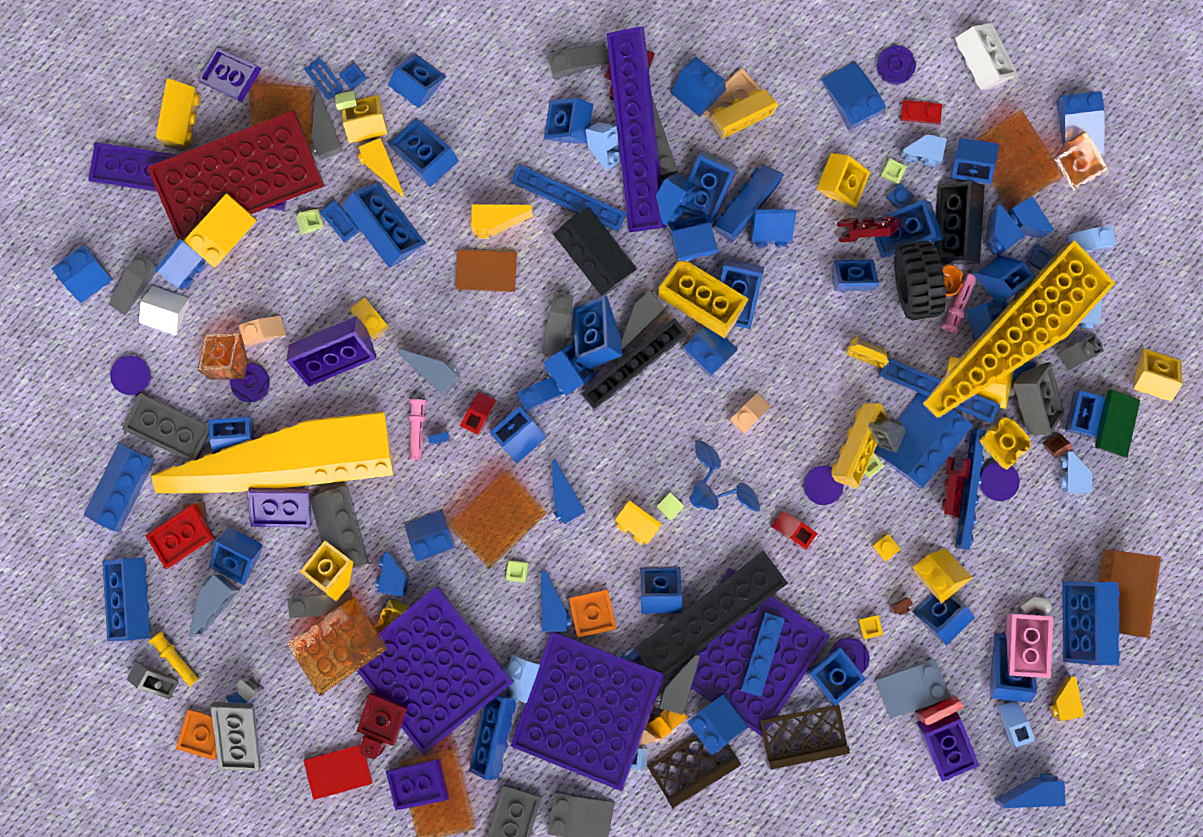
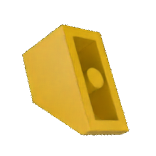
[349,297,390,340]
[1050,675,1085,721]

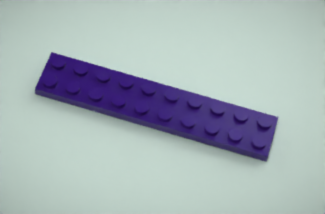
[606,26,667,232]
[88,142,287,212]

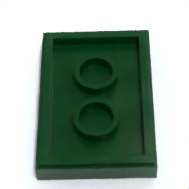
[1095,390,1141,458]

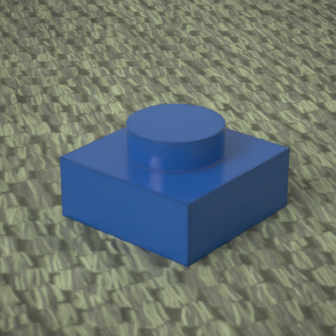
[886,183,915,210]

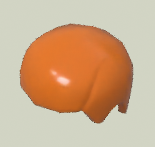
[943,264,963,297]

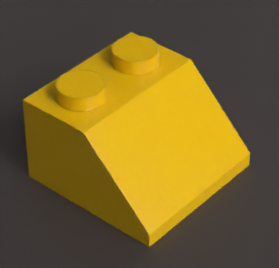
[342,94,387,143]
[817,153,871,208]
[1134,348,1182,401]
[615,501,662,545]
[300,541,353,601]
[913,548,973,604]

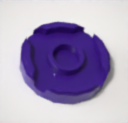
[876,45,916,85]
[110,356,151,396]
[230,363,270,403]
[980,462,1020,501]
[803,465,844,505]
[830,638,870,673]

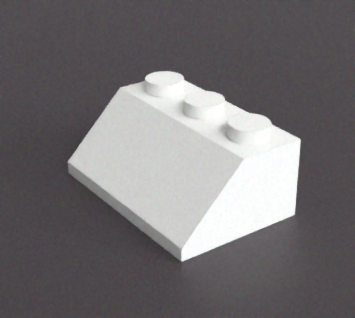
[955,23,1018,90]

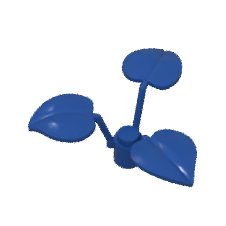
[689,440,760,512]

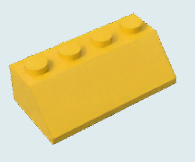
[658,261,748,339]
[831,403,889,489]

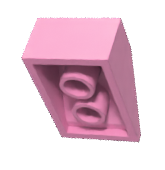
[1006,614,1053,678]

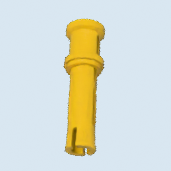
[148,631,199,687]

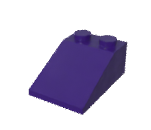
[916,711,979,782]

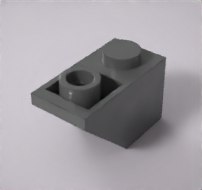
[1059,334,1104,370]

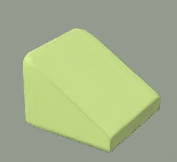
[296,209,324,235]

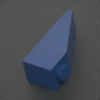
[517,377,564,413]
[552,460,586,524]
[541,570,571,632]

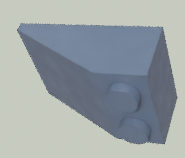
[397,349,461,397]
[188,575,240,638]
[875,658,950,718]

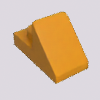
[646,710,688,743]

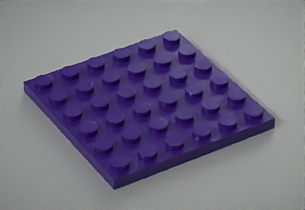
[670,567,830,737]
[347,585,514,754]
[510,631,664,791]

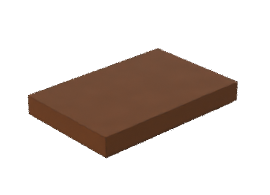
[455,250,517,293]

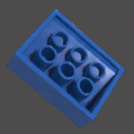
[874,393,973,489]
[1062,581,1120,666]

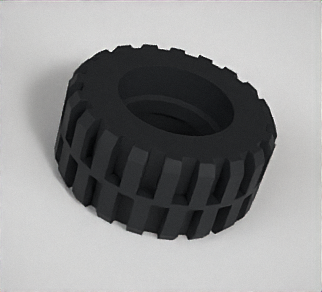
[894,241,946,321]

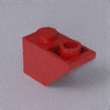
[460,392,497,436]
[771,511,818,550]

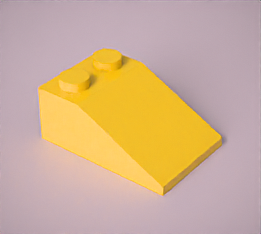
[184,193,257,268]
[471,204,533,239]

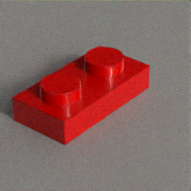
[901,100,942,125]

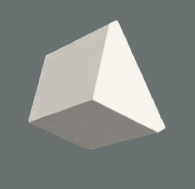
[139,286,190,336]

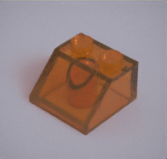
[1053,131,1109,191]
[197,333,248,380]

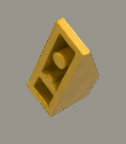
[357,138,405,197]

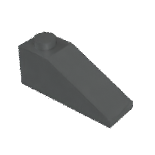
[548,44,610,80]
[311,93,343,160]
[109,253,157,316]
[621,291,665,351]
[542,292,574,356]
[868,419,906,453]
[288,593,353,618]
[657,653,700,715]

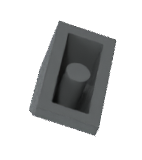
[127,661,179,700]

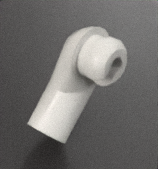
[1020,597,1052,615]

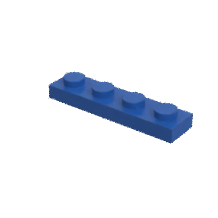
[741,613,785,697]

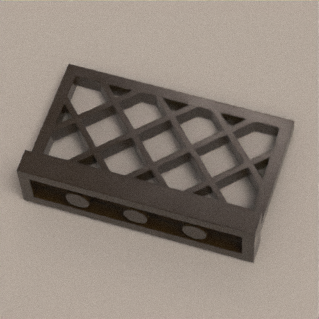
[760,704,850,770]
[647,735,742,809]

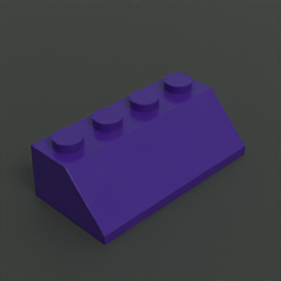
[286,316,377,387]

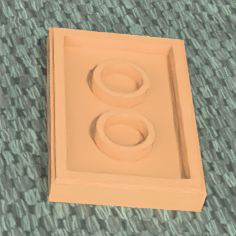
[703,68,762,124]

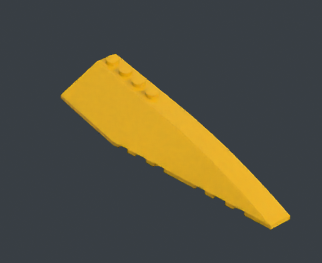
[923,240,1115,418]
[151,411,394,493]

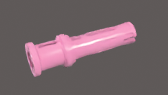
[941,273,977,334]
[408,399,427,460]

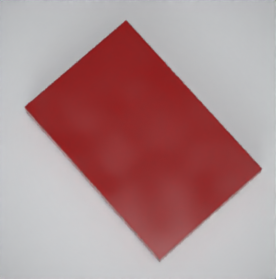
[145,504,215,570]
[303,744,373,800]

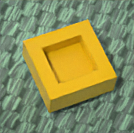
[872,534,901,562]
[858,615,883,639]

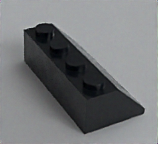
[934,181,985,265]
[553,207,638,296]

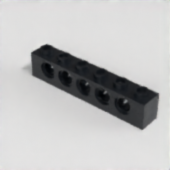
[581,318,687,411]

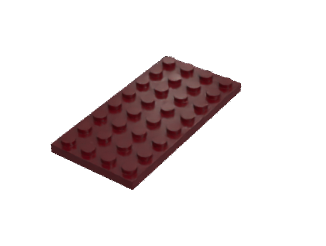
[147,110,325,241]

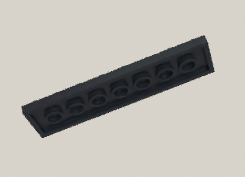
[634,551,788,678]

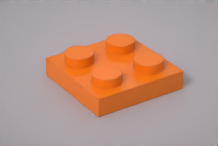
[569,589,617,638]
[176,709,217,760]

